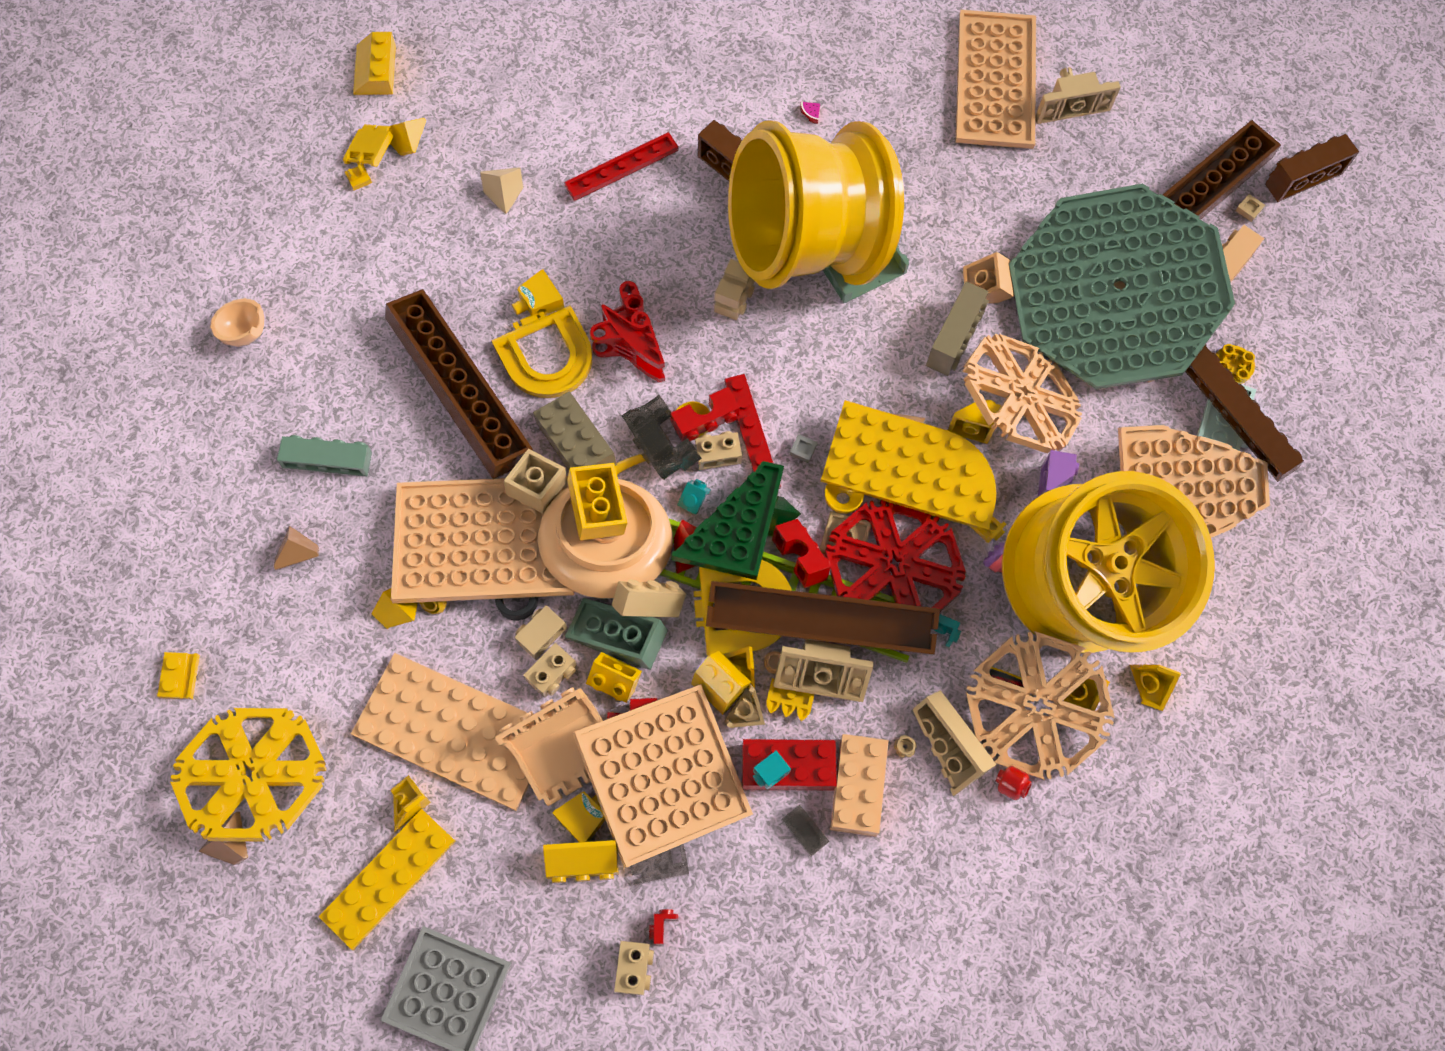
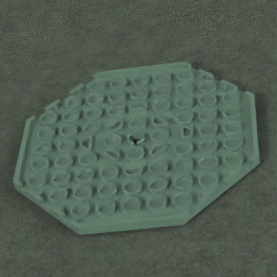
[1009,183,1235,389]

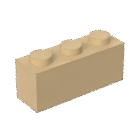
[612,579,686,617]

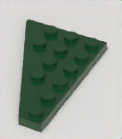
[671,461,784,580]

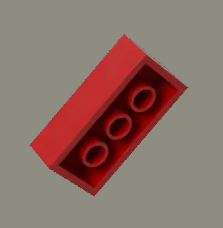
[742,739,837,791]

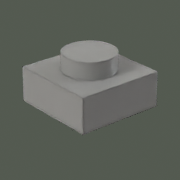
[789,434,818,463]

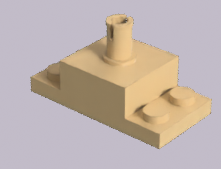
[1035,67,1121,124]
[774,639,873,702]

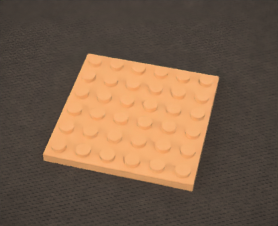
[573,684,753,868]

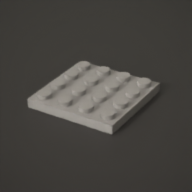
[380,926,512,1051]

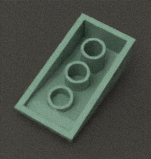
[565,598,668,670]

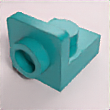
[934,614,961,647]

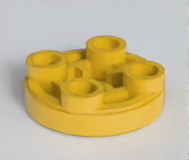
[1216,344,1255,384]

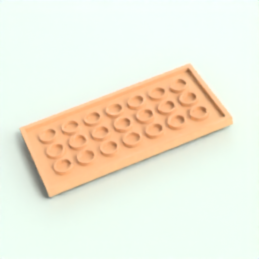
[955,10,1036,149]
[351,653,529,811]

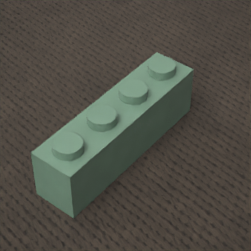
[277,435,372,476]

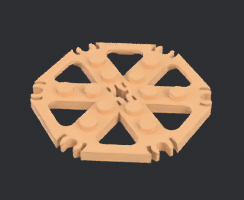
[963,334,1082,453]
[966,631,1114,780]

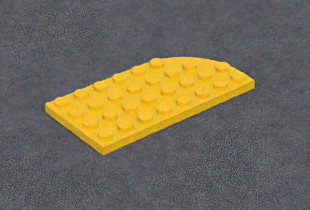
[820,400,996,531]

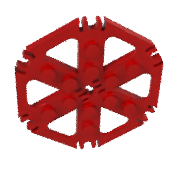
[825,500,966,612]

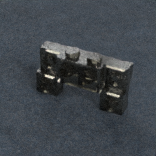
[622,395,702,480]

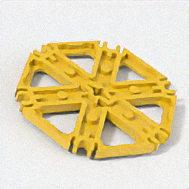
[170,708,326,842]

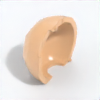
[210,298,264,347]

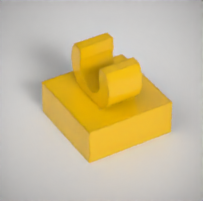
[345,164,372,191]

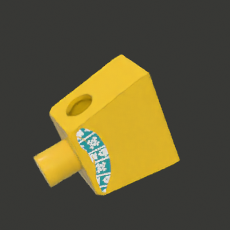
[511,269,565,318]
[552,791,606,842]

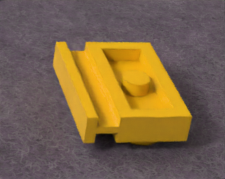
[157,652,200,699]

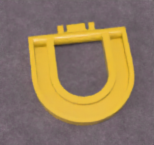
[491,305,592,398]
[693,560,792,655]

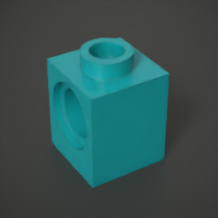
[753,750,791,790]

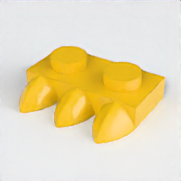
[766,678,815,721]

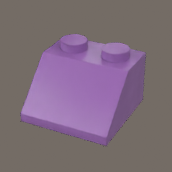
[1038,450,1079,496]

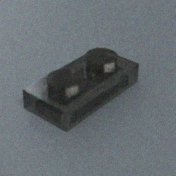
[781,805,830,857]

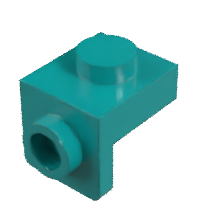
[677,479,711,515]

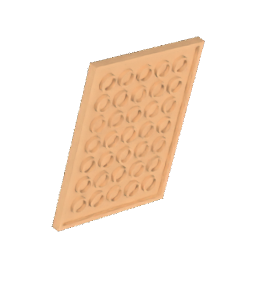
[391,476,574,603]

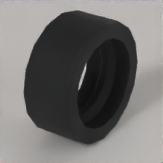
[495,597,538,621]

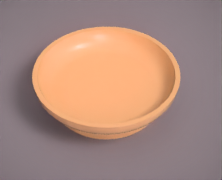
[538,479,673,598]

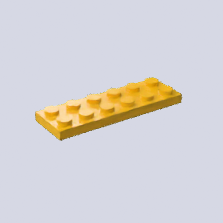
[318,809,456,950]

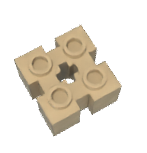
[714,259,755,320]

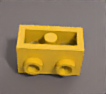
[586,652,642,703]

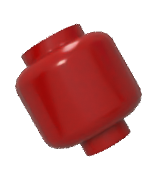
[995,766,1032,800]

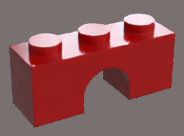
[670,387,740,442]
[772,519,831,588]

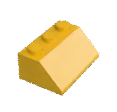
[353,32,396,95]
[543,840,619,883]

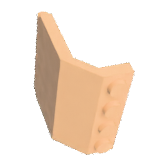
[495,687,603,806]

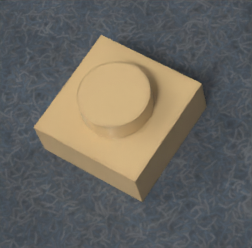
[1235,194,1265,222]

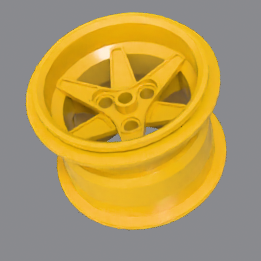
[728,120,904,289]
[1002,471,1215,653]

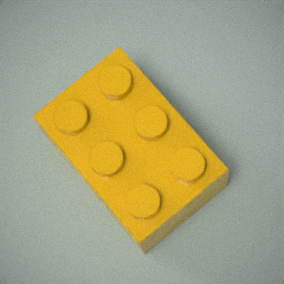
[567,463,628,540]

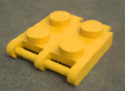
[343,124,393,167]

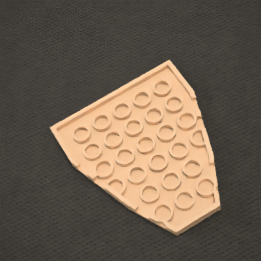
[1118,425,1270,553]

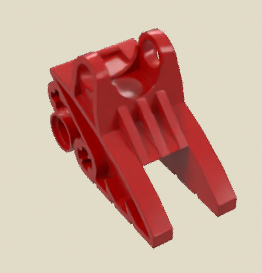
[590,281,665,383]

